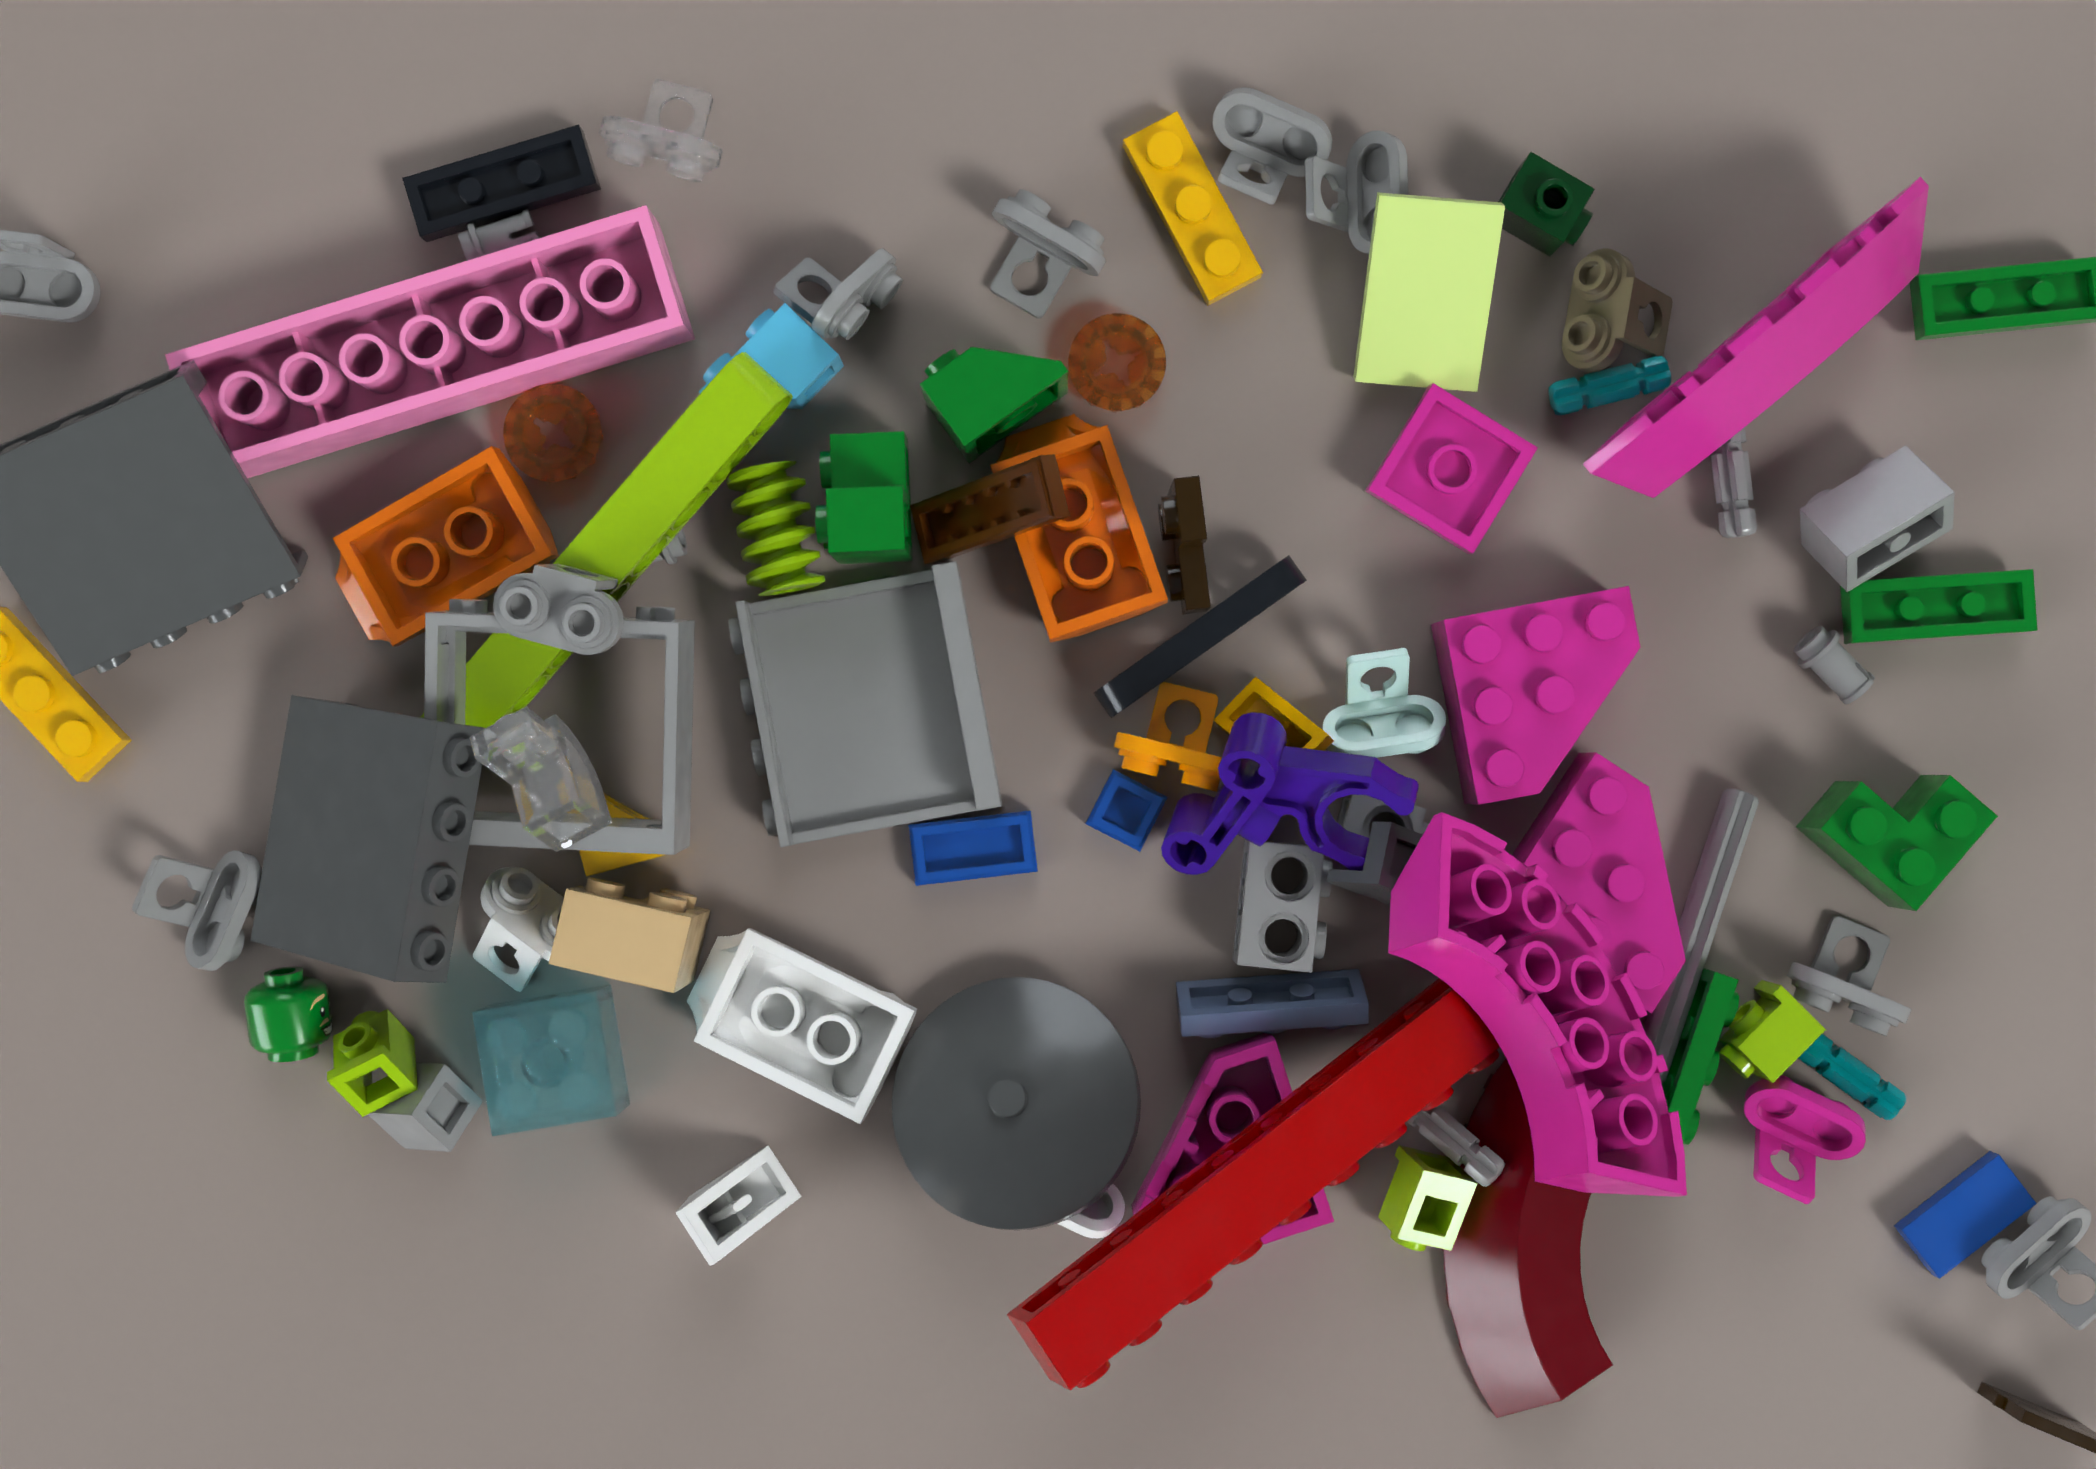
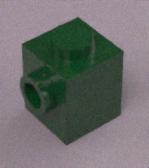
[1498,152,1595,257]

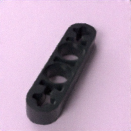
[1094,555,1307,718]

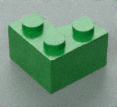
[815,431,913,564]
[1796,775,1998,911]

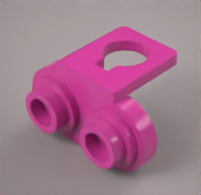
[1744,1075,1866,1204]

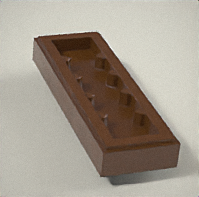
[910,454,1070,565]

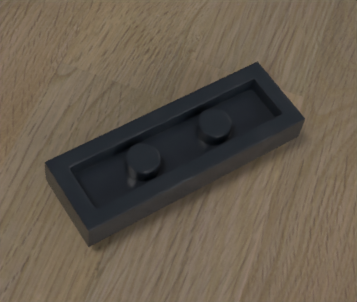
[402,124,601,242]

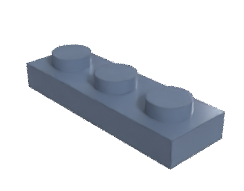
[1176,969,1369,1038]

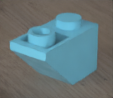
[699,303,844,409]

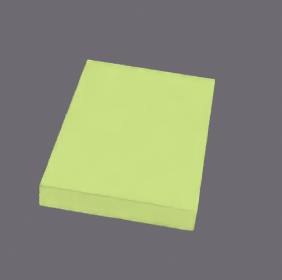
[1353,192,1505,392]

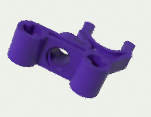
[1161,712,1419,875]

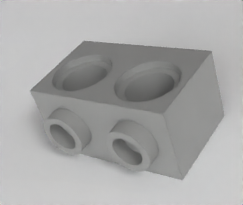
[1232,839,1333,973]

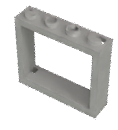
[424,599,695,855]

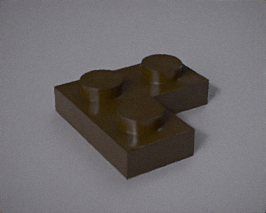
[1158,475,1211,615]

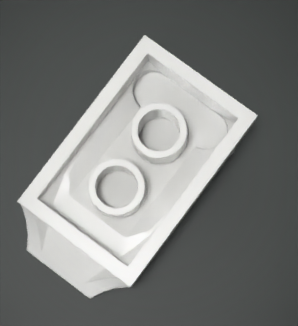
[687,928,917,1124]

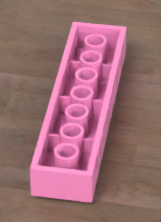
[165,205,695,479]

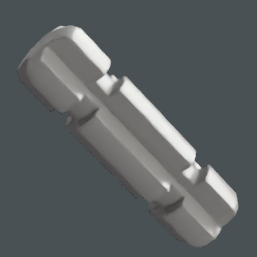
[1711,427,1757,538]
[1407,1106,1505,1187]

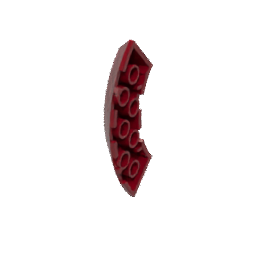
[1441,1059,1613,1418]

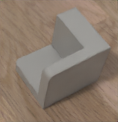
[368,1063,483,1152]

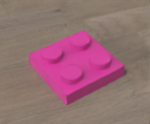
[1365,383,1538,554]

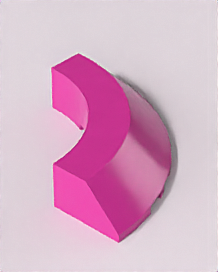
[1583,176,1929,498]
[1388,812,1687,1197]

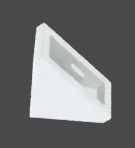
[676,1146,802,1266]

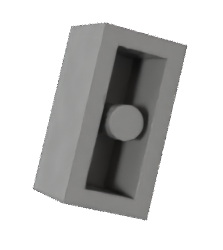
[1800,445,1955,592]

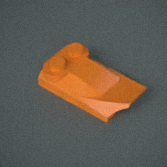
[990,414,1168,643]
[333,446,559,647]

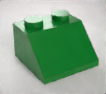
[920,347,1069,464]

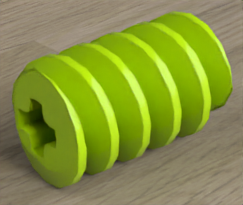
[726,461,825,596]

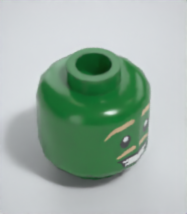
[244,966,333,1062]

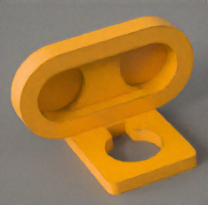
[1114,682,1222,792]

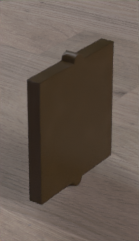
[1977,1382,2096,1453]

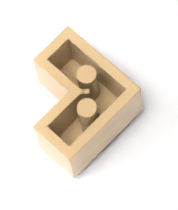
[549,878,711,993]

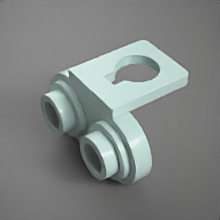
[1323,648,1446,758]

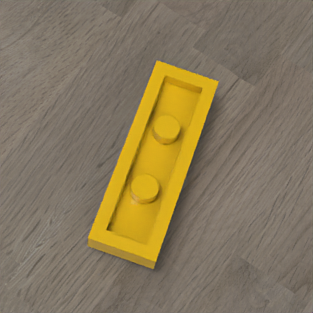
[1123,111,1263,306]
[0,607,132,782]

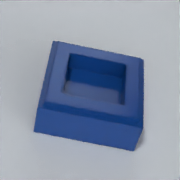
[1085,769,1168,852]

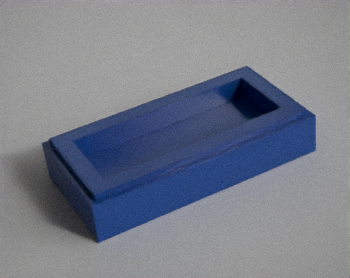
[909,810,1038,886]
[1893,1151,2037,1279]

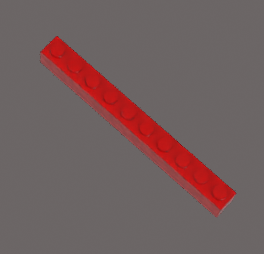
[1007,978,1500,1391]

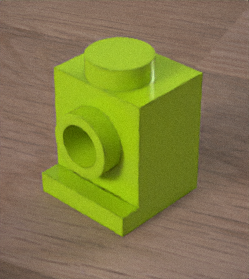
[1719,980,1826,1083]
[327,1009,418,1117]
[1378,1145,1477,1251]

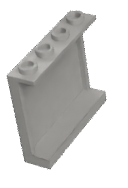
[729,561,1003,848]

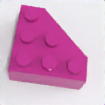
[1431,586,1641,805]
[1512,752,1686,1014]
[1131,1033,1334,1245]

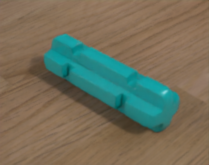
[1548,356,1672,416]
[1798,1034,1906,1120]

